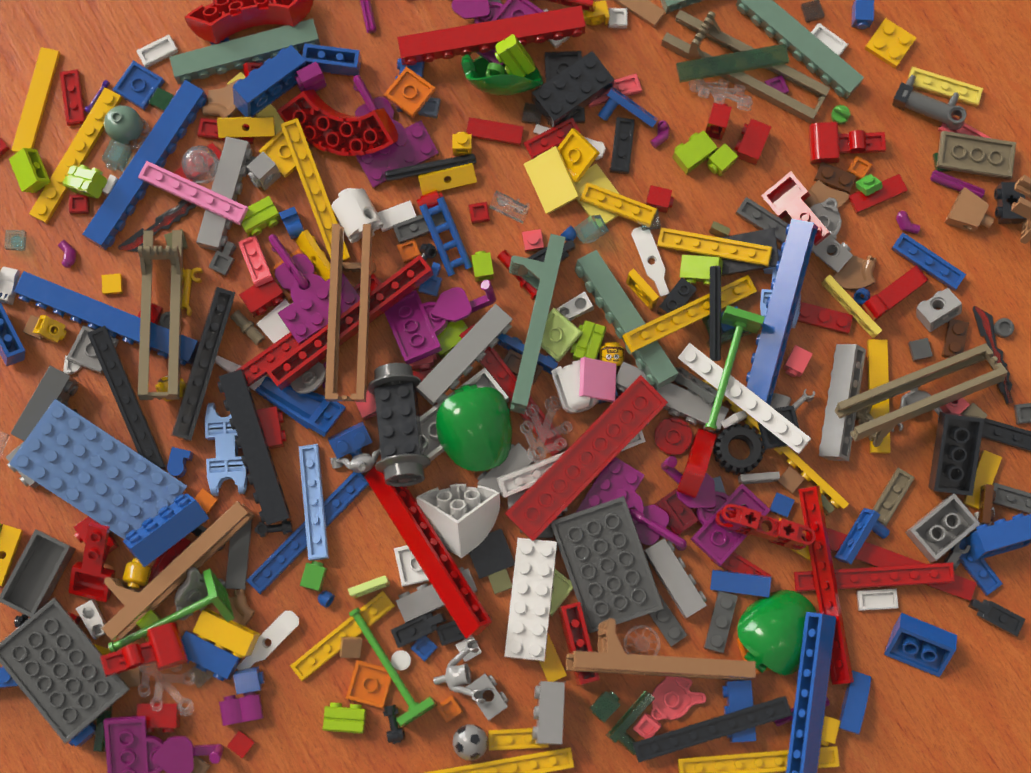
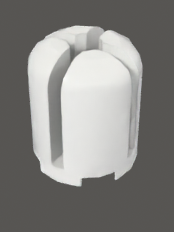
[551,360,599,413]

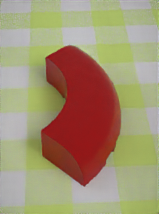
[185,0,314,44]
[277,89,398,156]

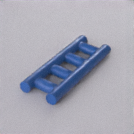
[419,197,473,277]

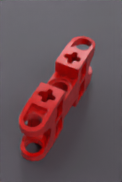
[715,504,816,550]

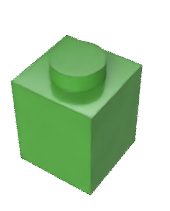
[300,561,327,592]

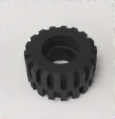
[713,424,765,475]

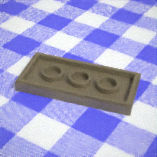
[936,131,1016,180]

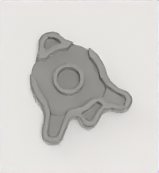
[810,198,842,253]
[174,567,226,620]

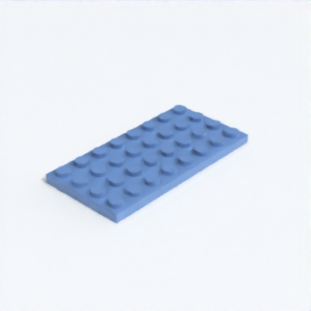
[9,399,187,539]

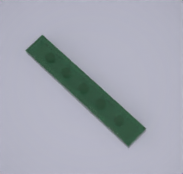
[676,44,789,83]

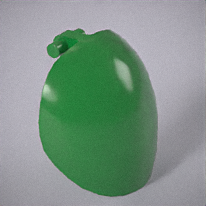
[461,54,543,96]
[436,384,512,471]
[737,590,817,675]

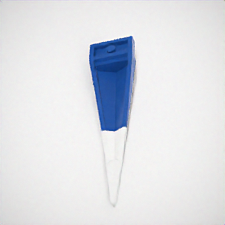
[215,355,346,437]

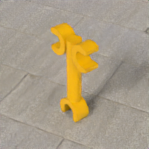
[182,267,203,316]

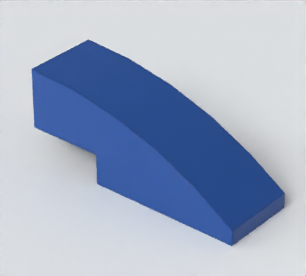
[839,670,871,734]

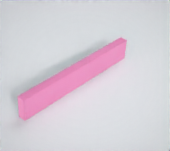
[138,161,249,225]

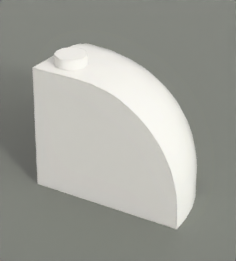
[416,484,500,558]

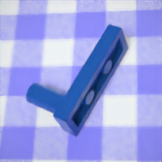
[598,87,658,128]
[835,508,890,564]

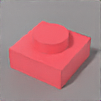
[522,229,544,252]
[633,712,661,739]

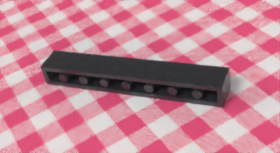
[171,287,235,441]
[217,369,291,525]

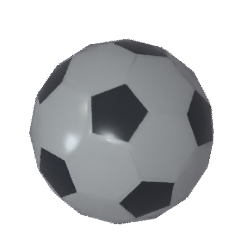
[452,724,488,761]

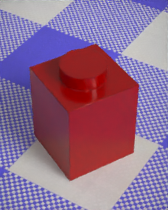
[646,185,674,213]

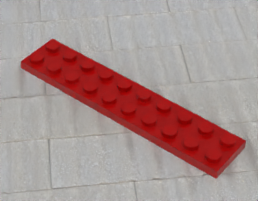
[504,375,668,541]

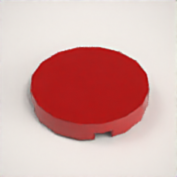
[654,417,693,456]

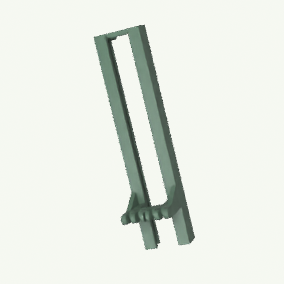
[509,234,566,414]

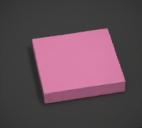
[579,357,616,402]

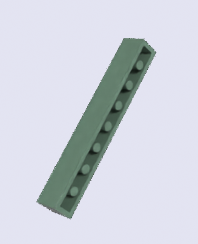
[735,0,864,99]
[169,19,320,84]
[575,250,678,390]

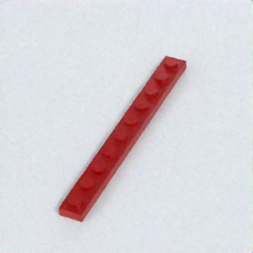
[217,273,381,394]
[798,486,854,685]

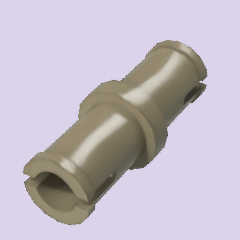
[230,310,265,345]

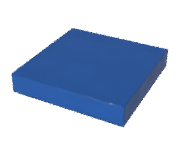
[113,60,165,111]

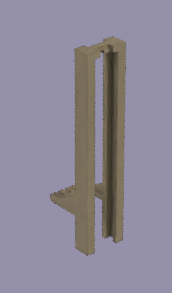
[661,10,830,124]
[138,230,183,400]
[835,343,1008,447]

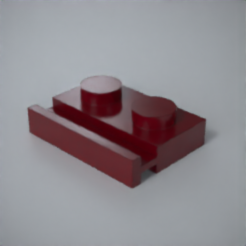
[654,488,699,535]

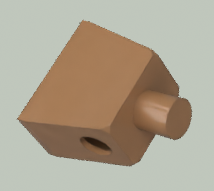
[944,187,994,232]

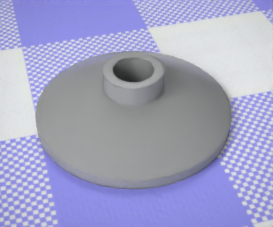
[291,362,326,394]

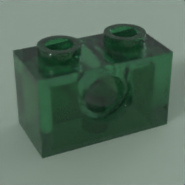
[588,691,621,723]

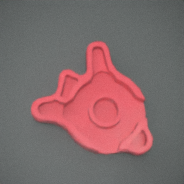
[650,676,706,721]

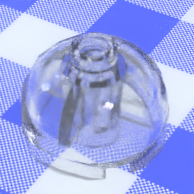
[181,145,219,184]

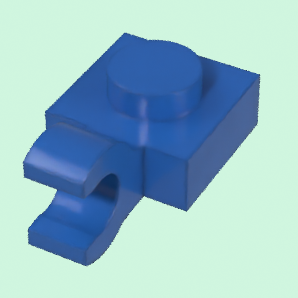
[418,262,442,297]

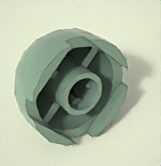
[104,105,143,144]

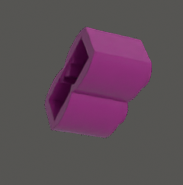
[295,62,327,92]
[219,691,264,726]

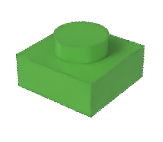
[855,174,883,196]

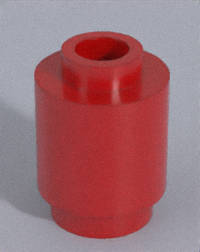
[417,190,443,213]

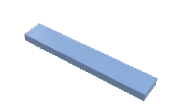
[299,444,329,561]

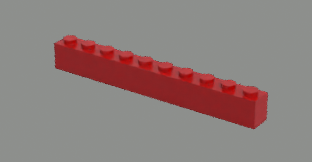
[397,6,586,66]
[266,255,434,390]
[365,466,492,639]

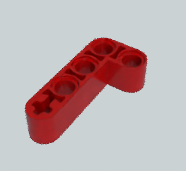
[861,265,928,321]
[676,428,717,498]

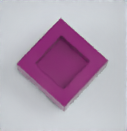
[764,75,789,94]

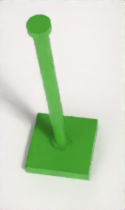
[705,305,765,431]
[108,568,235,653]
[349,607,437,727]

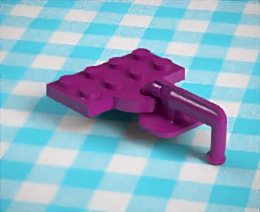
[452,0,544,66]
[353,75,439,188]
[269,234,360,345]
[385,280,496,364]
[661,456,770,566]
[576,457,687,551]
[104,716,224,773]

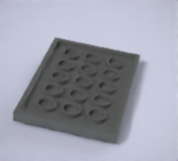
[551,496,664,634]
[0,598,131,744]

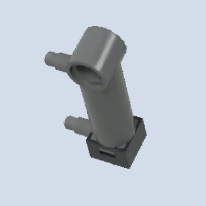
[892,75,967,130]

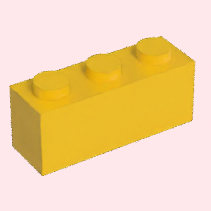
[193,609,260,658]

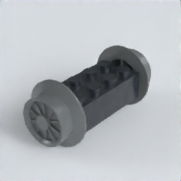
[368,363,431,487]

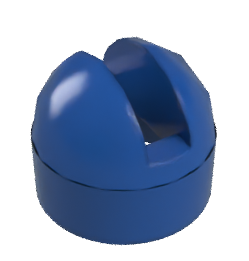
[560,225,577,242]
[854,288,871,304]
[318,591,335,608]

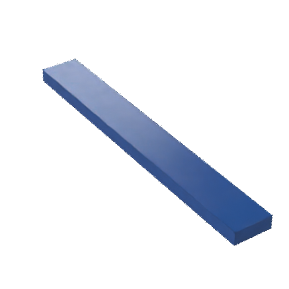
[246,472,369,594]

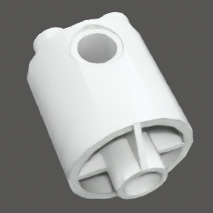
[331,188,384,243]

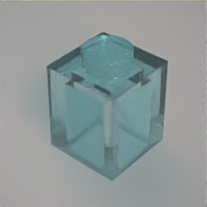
[101,139,132,172]
[574,215,609,244]

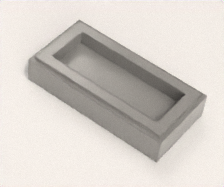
[738,472,780,484]

